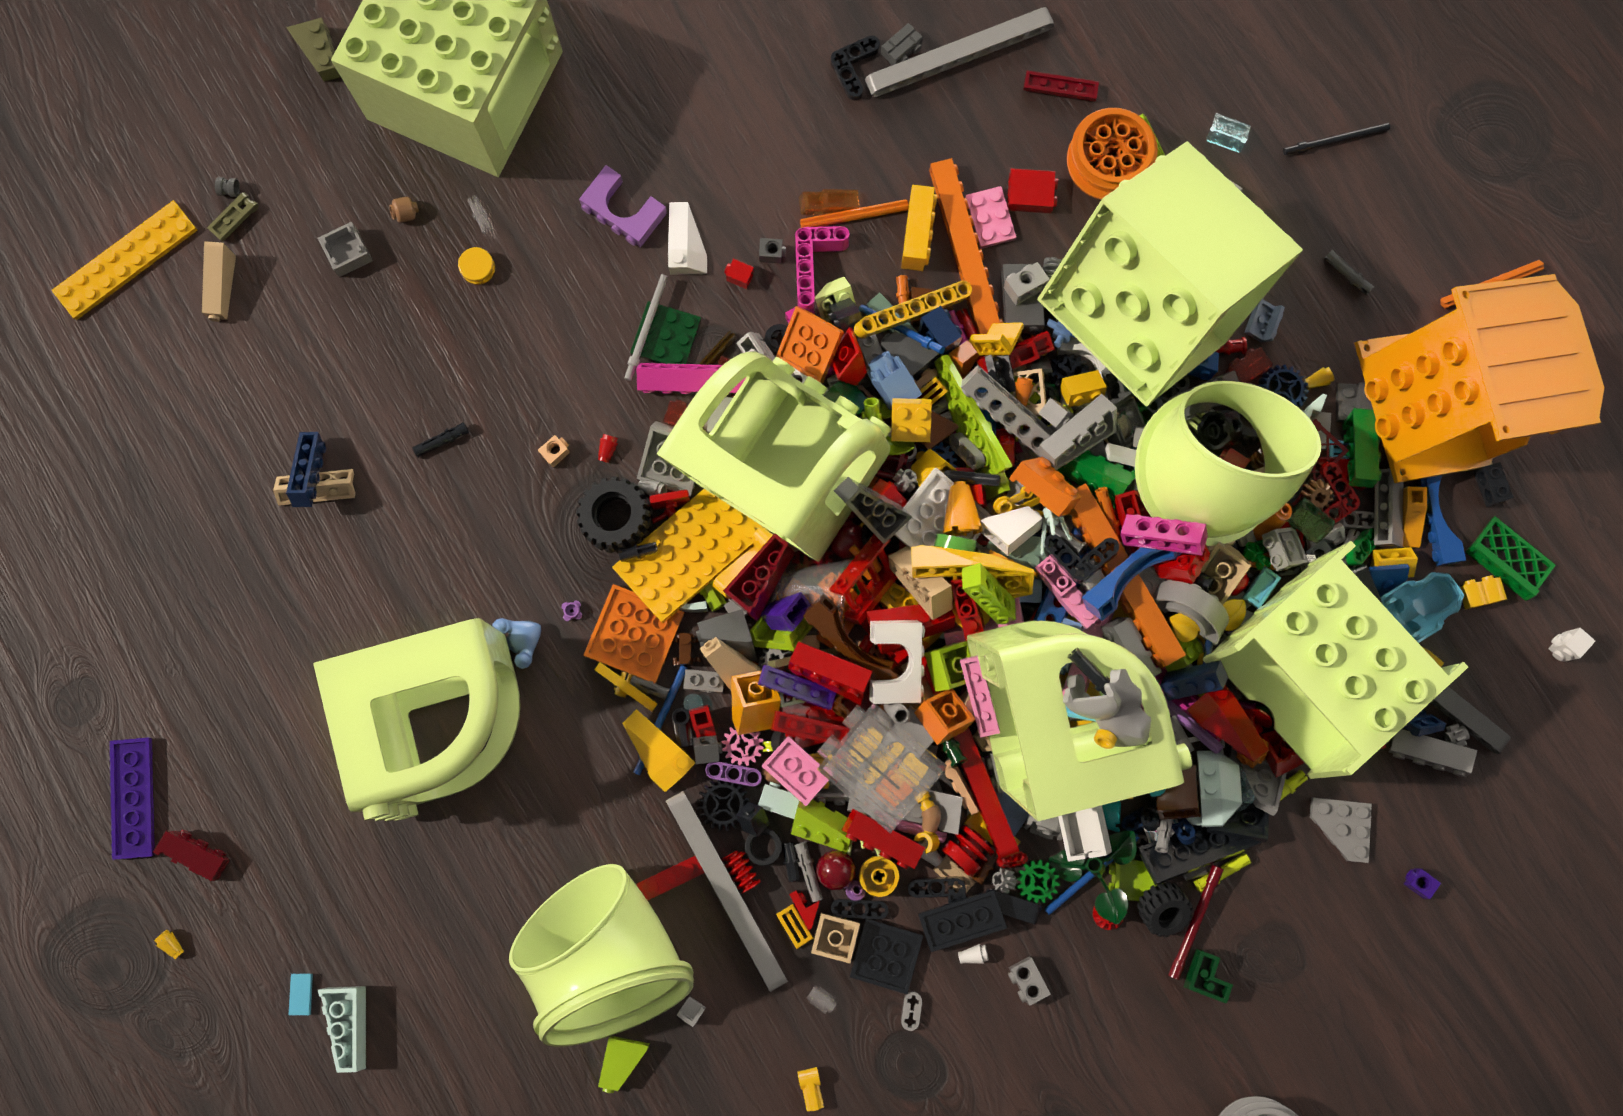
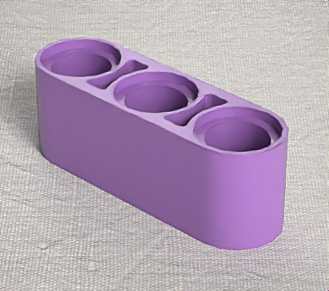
[706,762,762,787]

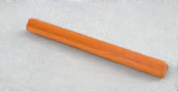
[800,199,909,228]
[1440,260,1544,308]

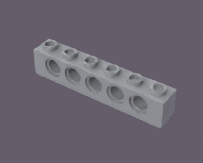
[961,365,1055,458]

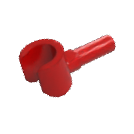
[652,508,677,524]

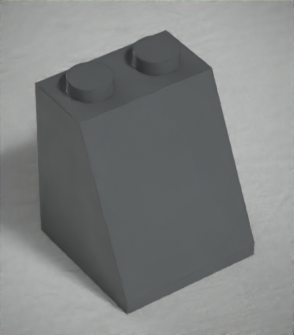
[880,331,939,380]
[696,609,758,661]

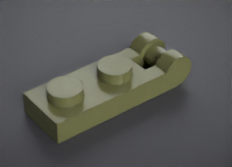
[207,192,259,242]

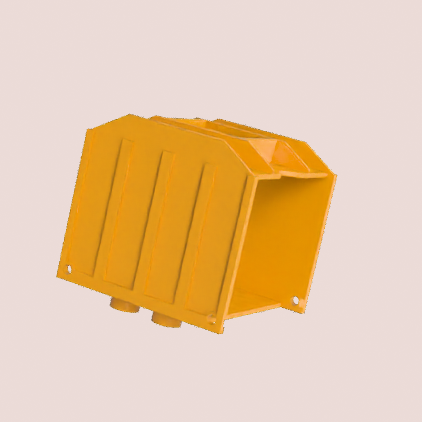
[1354,274,1604,483]

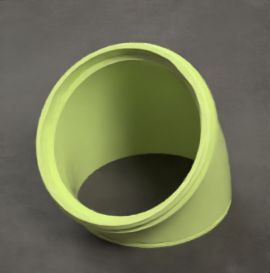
[1135,381,1321,546]
[509,864,694,1047]

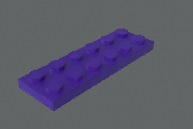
[110,737,155,860]

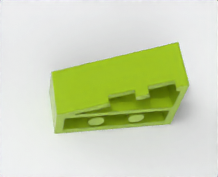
[791,799,852,853]

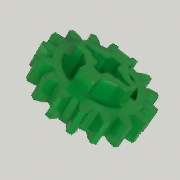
[1016,860,1060,903]

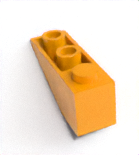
[1403,486,1427,548]

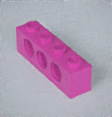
[1121,514,1208,555]

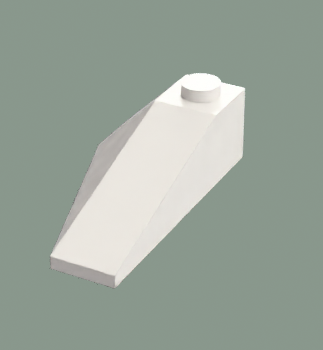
[668,202,707,275]

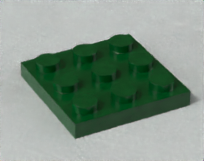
[630,301,701,364]

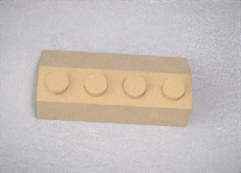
[1201,542,1252,605]

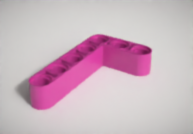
[795,226,850,313]

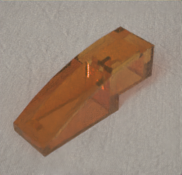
[799,189,860,215]

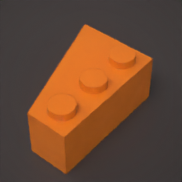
[1009,456,1082,517]

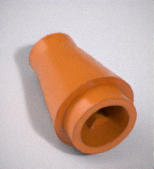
[1015,377,1034,406]

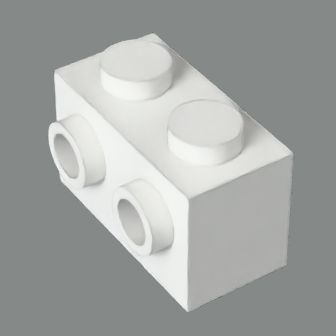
[1548,628,1595,662]

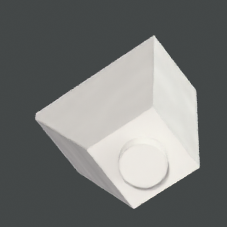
[981,506,1042,556]

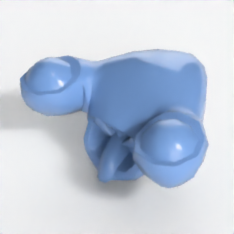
[492,618,541,669]

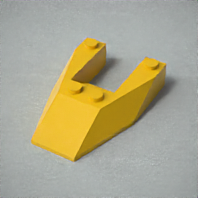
[911,545,1034,605]

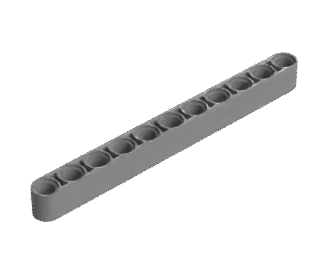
[865,7,1054,97]
[666,791,788,992]

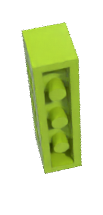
[962,563,1016,624]

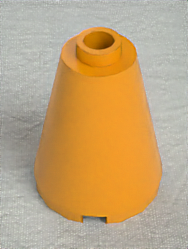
[943,481,983,536]

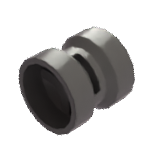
[215,177,240,197]

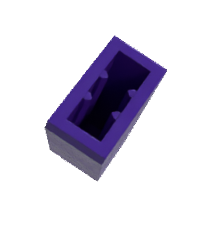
[761,592,811,631]

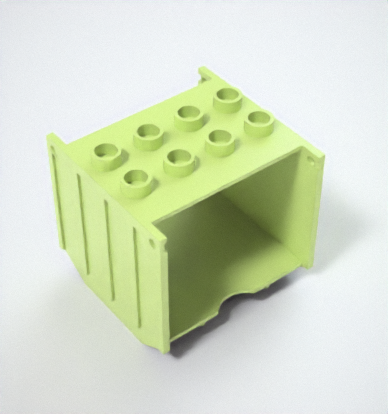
[1203,541,1468,779]

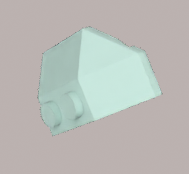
[1197,751,1242,827]

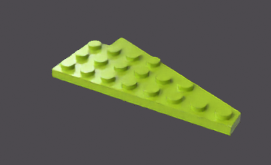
[934,354,1012,502]

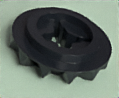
[765,324,788,353]

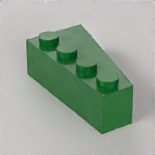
[1342,408,1381,488]

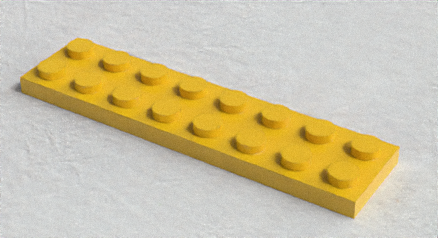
[52,200,198,320]

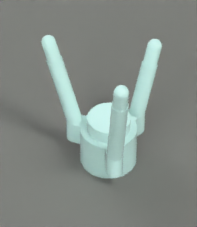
[1040,507,1072,555]

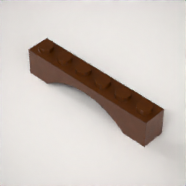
[803,594,905,680]

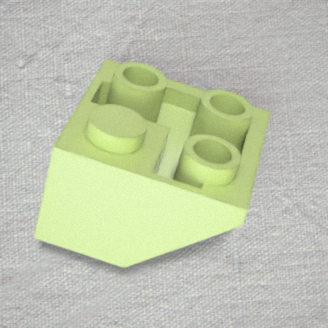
[815,277,856,325]

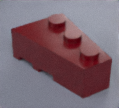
[153,829,230,881]

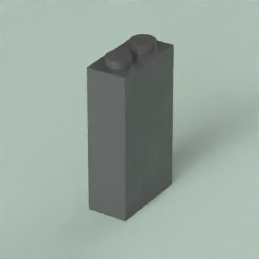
[1001,264,1045,335]

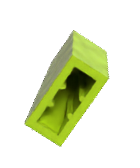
[598,1036,650,1093]

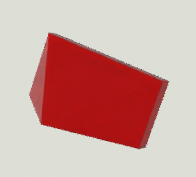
[970,484,987,507]

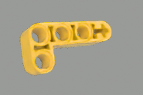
[713,527,773,599]

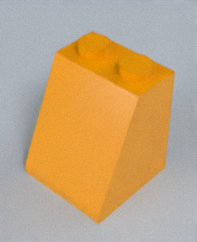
[731,670,781,735]

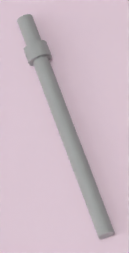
[624,274,668,381]

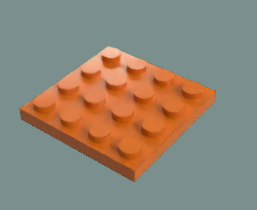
[584,584,685,684]

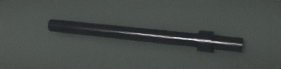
[1283,123,1390,155]

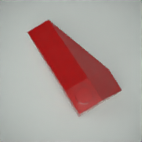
[1186,685,1269,762]

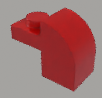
[689,705,718,741]

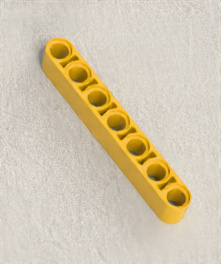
[854,281,972,339]

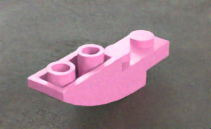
[1035,555,1099,630]

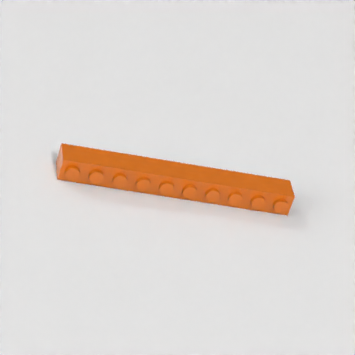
[929,158,1003,334]
[1070,483,1186,669]

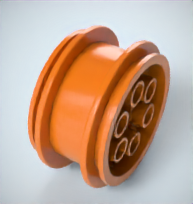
[1067,108,1158,200]

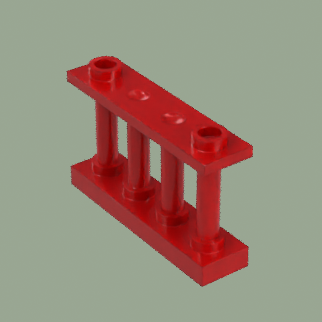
[829,534,897,625]

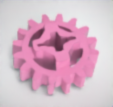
[722,728,764,766]

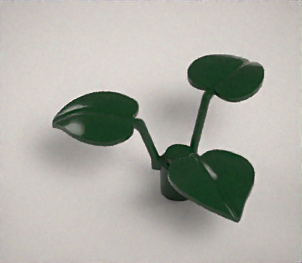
[1049,831,1137,924]

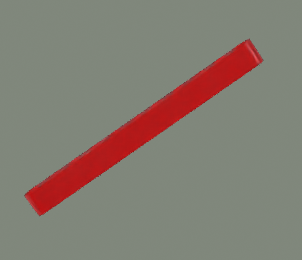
[921,656,1019,860]

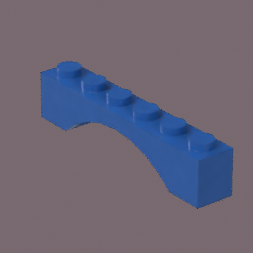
[1417,475,1466,566]
[1082,547,1182,621]

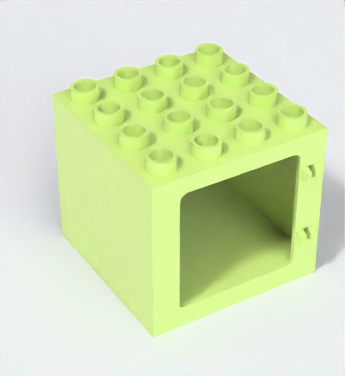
[331,0,563,177]
[1037,141,1303,407]

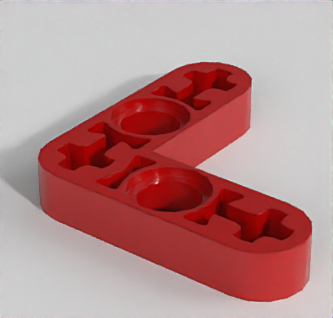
[1308,462,1360,532]

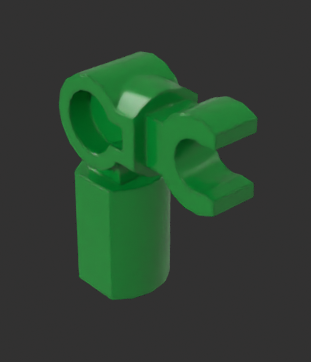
[1242,540,1271,571]

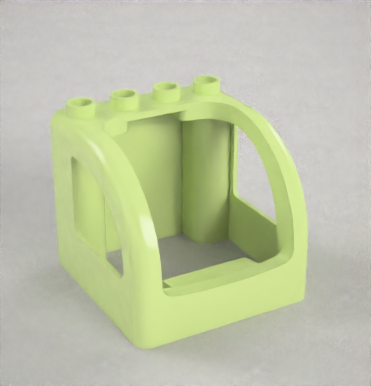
[657,351,891,562]
[313,618,520,821]
[967,620,1192,821]

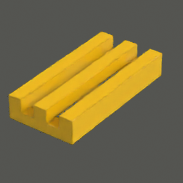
[920,377,948,405]
[776,904,813,949]

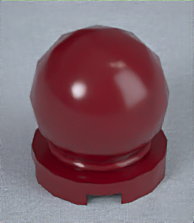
[830,511,864,559]
[816,850,856,890]

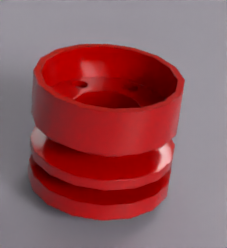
[941,824,994,877]

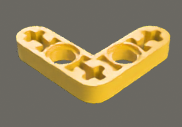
[594,662,657,712]

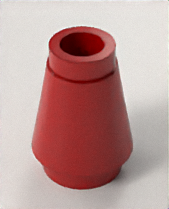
[598,434,618,463]

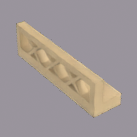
[273,469,355,506]

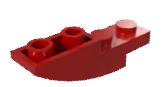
[976,331,1054,373]
[950,579,985,641]

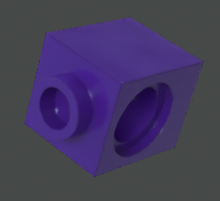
[1404,868,1441,899]

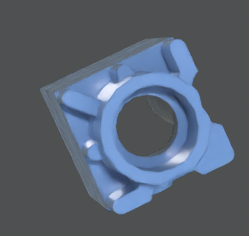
[867,351,922,410]

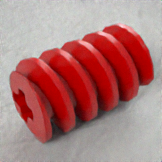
[721,850,760,894]

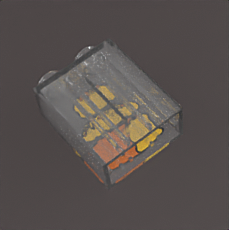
[817,704,947,833]

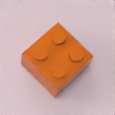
[914,689,976,745]

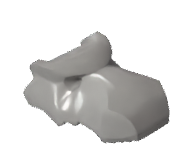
[1063,669,1151,747]

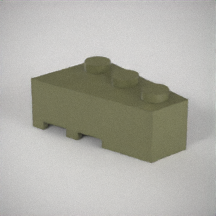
[286,17,341,82]

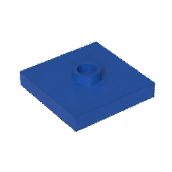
[1369,564,1410,597]

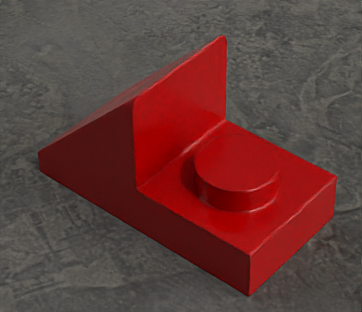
[789,890,820,930]

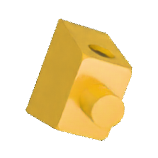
[911,449,957,487]

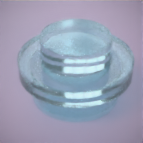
[683,694,703,712]

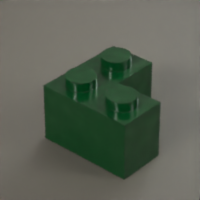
[1183,949,1233,1004]

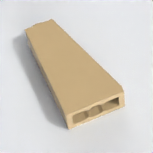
[202,241,236,322]
[700,637,762,691]

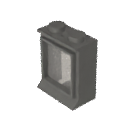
[1107,391,1146,449]

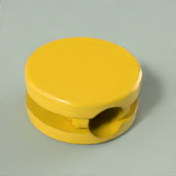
[458,247,495,285]

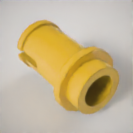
[614,672,633,698]

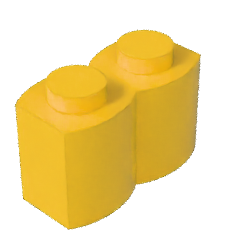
[1460,575,1507,610]

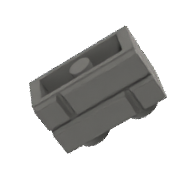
[881,23,923,65]

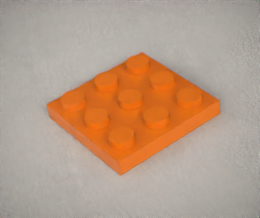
[776,306,844,383]

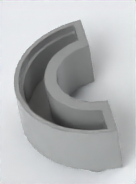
[1152,580,1229,645]

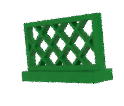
[1465,516,1556,601]

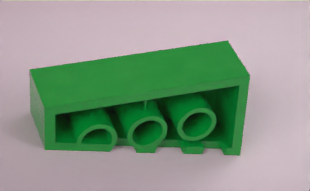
[1058,450,1136,509]

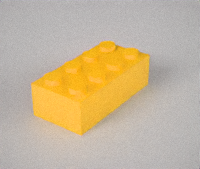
[901,185,937,271]

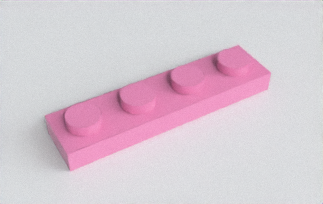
[960,655,1000,738]

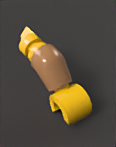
[913,783,942,854]

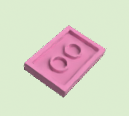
[965,186,1016,249]
[761,736,833,806]

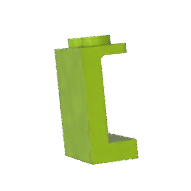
[750,616,812,651]
[1108,860,1155,901]

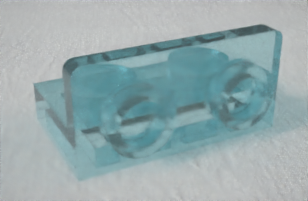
[1206,113,1251,153]

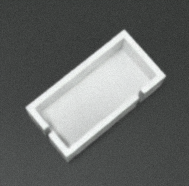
[1058,805,1112,861]

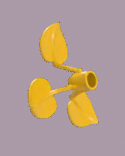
[1168,599,1246,665]

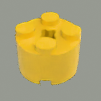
[859,856,899,897]

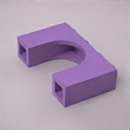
[579,165,667,248]

